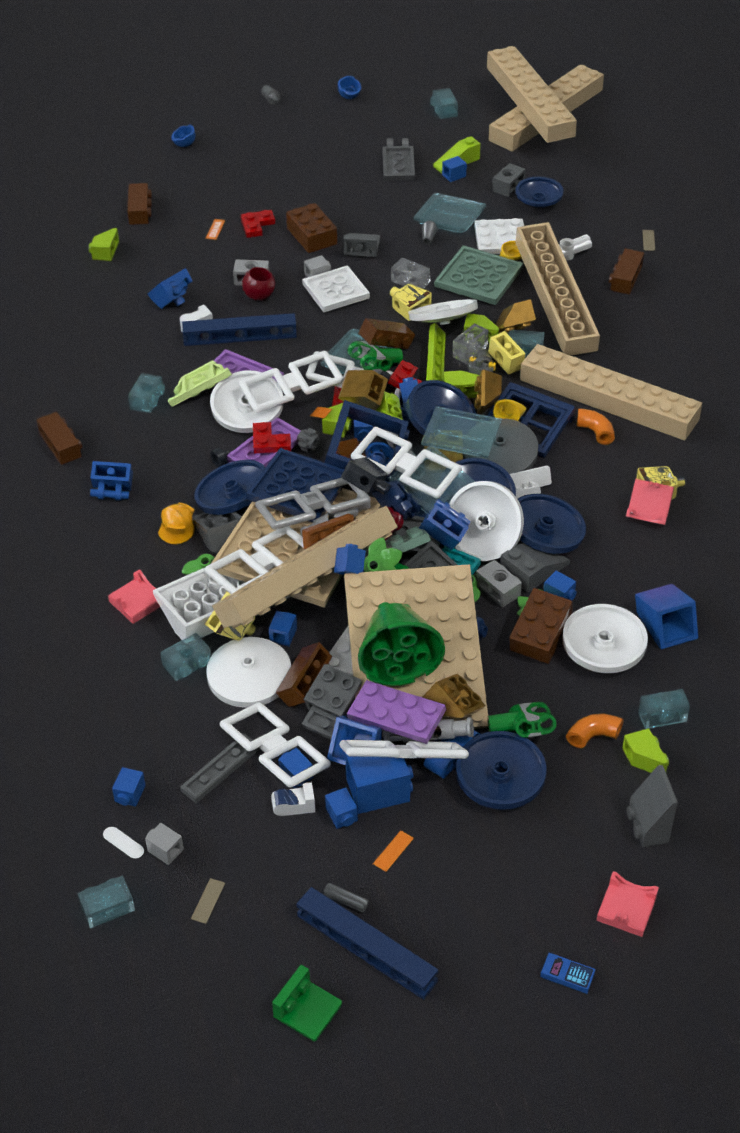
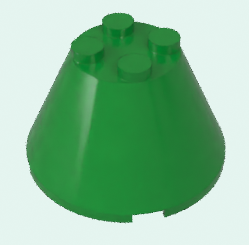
[358,602,445,686]

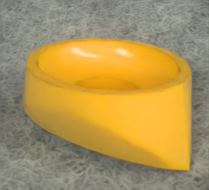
[499,241,522,261]
[493,399,526,421]

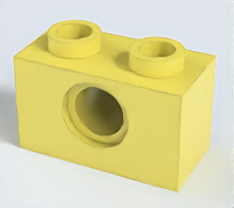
[488,331,526,375]

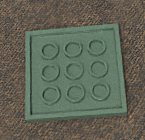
[434,245,523,305]
[365,526,431,566]

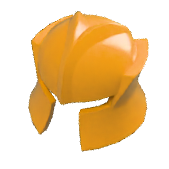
[158,502,195,544]

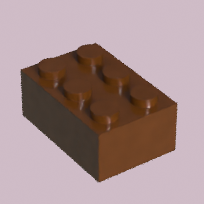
[286,203,337,253]
[509,588,572,664]

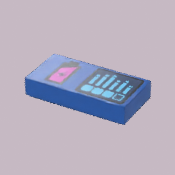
[540,953,596,994]

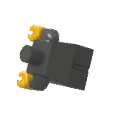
[467,356,496,375]

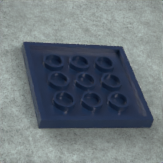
[246,448,344,522]

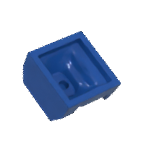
[147,268,193,309]
[327,716,383,765]

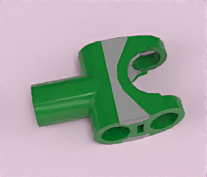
[347,341,403,372]
[487,702,557,737]

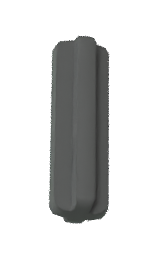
[324,883,368,912]

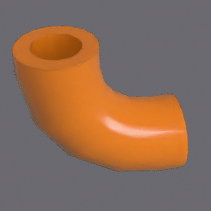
[577,409,615,445]
[566,714,624,748]

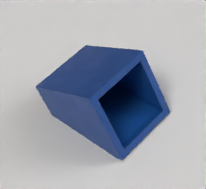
[635,584,698,649]
[345,753,413,814]

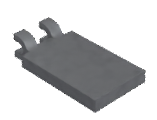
[383,138,415,181]

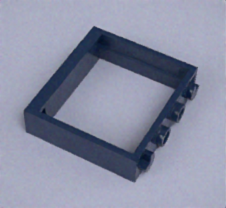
[324,400,410,482]

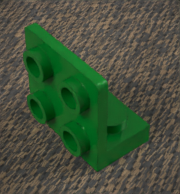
[272,965,342,1041]

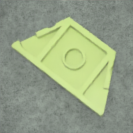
[168,361,232,407]

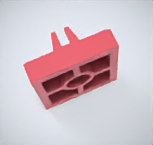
[626,479,674,526]
[108,569,160,624]
[596,871,659,937]

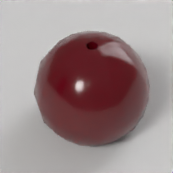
[242,267,275,301]

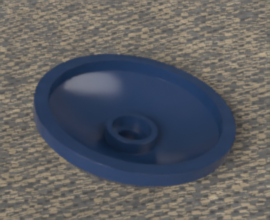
[515,176,563,207]

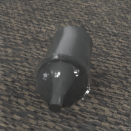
[261,85,281,104]

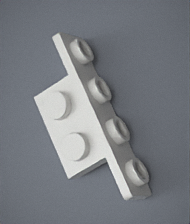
[510,466,552,499]

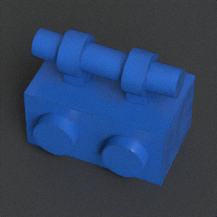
[90,461,133,500]
[419,499,471,550]

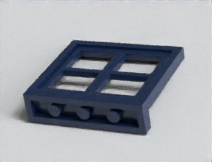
[483,382,575,458]

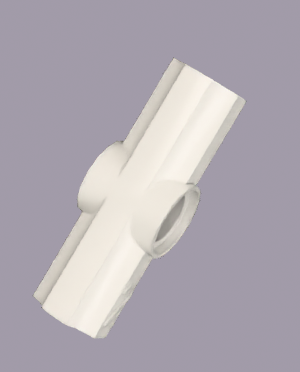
[559,234,592,260]

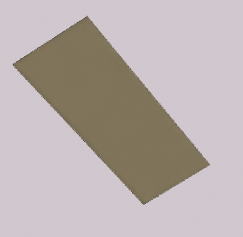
[642,230,655,251]
[191,878,225,924]

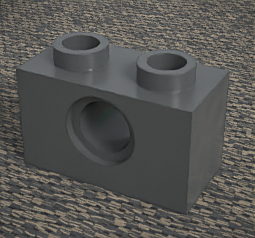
[492,163,526,197]

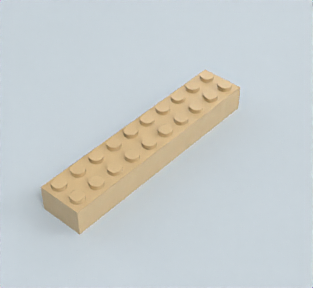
[487,46,577,143]
[489,65,604,152]
[515,222,600,355]
[520,344,702,441]
[212,506,397,629]

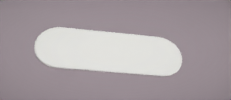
[103,827,144,858]

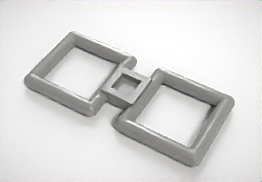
[255,478,371,530]

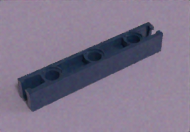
[182,313,297,346]
[297,887,438,1000]

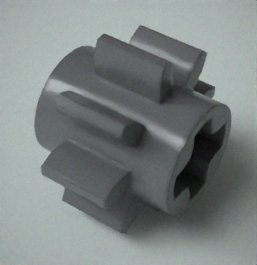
[297,428,320,452]

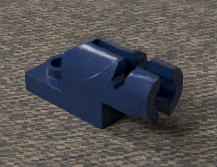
[372,480,421,519]

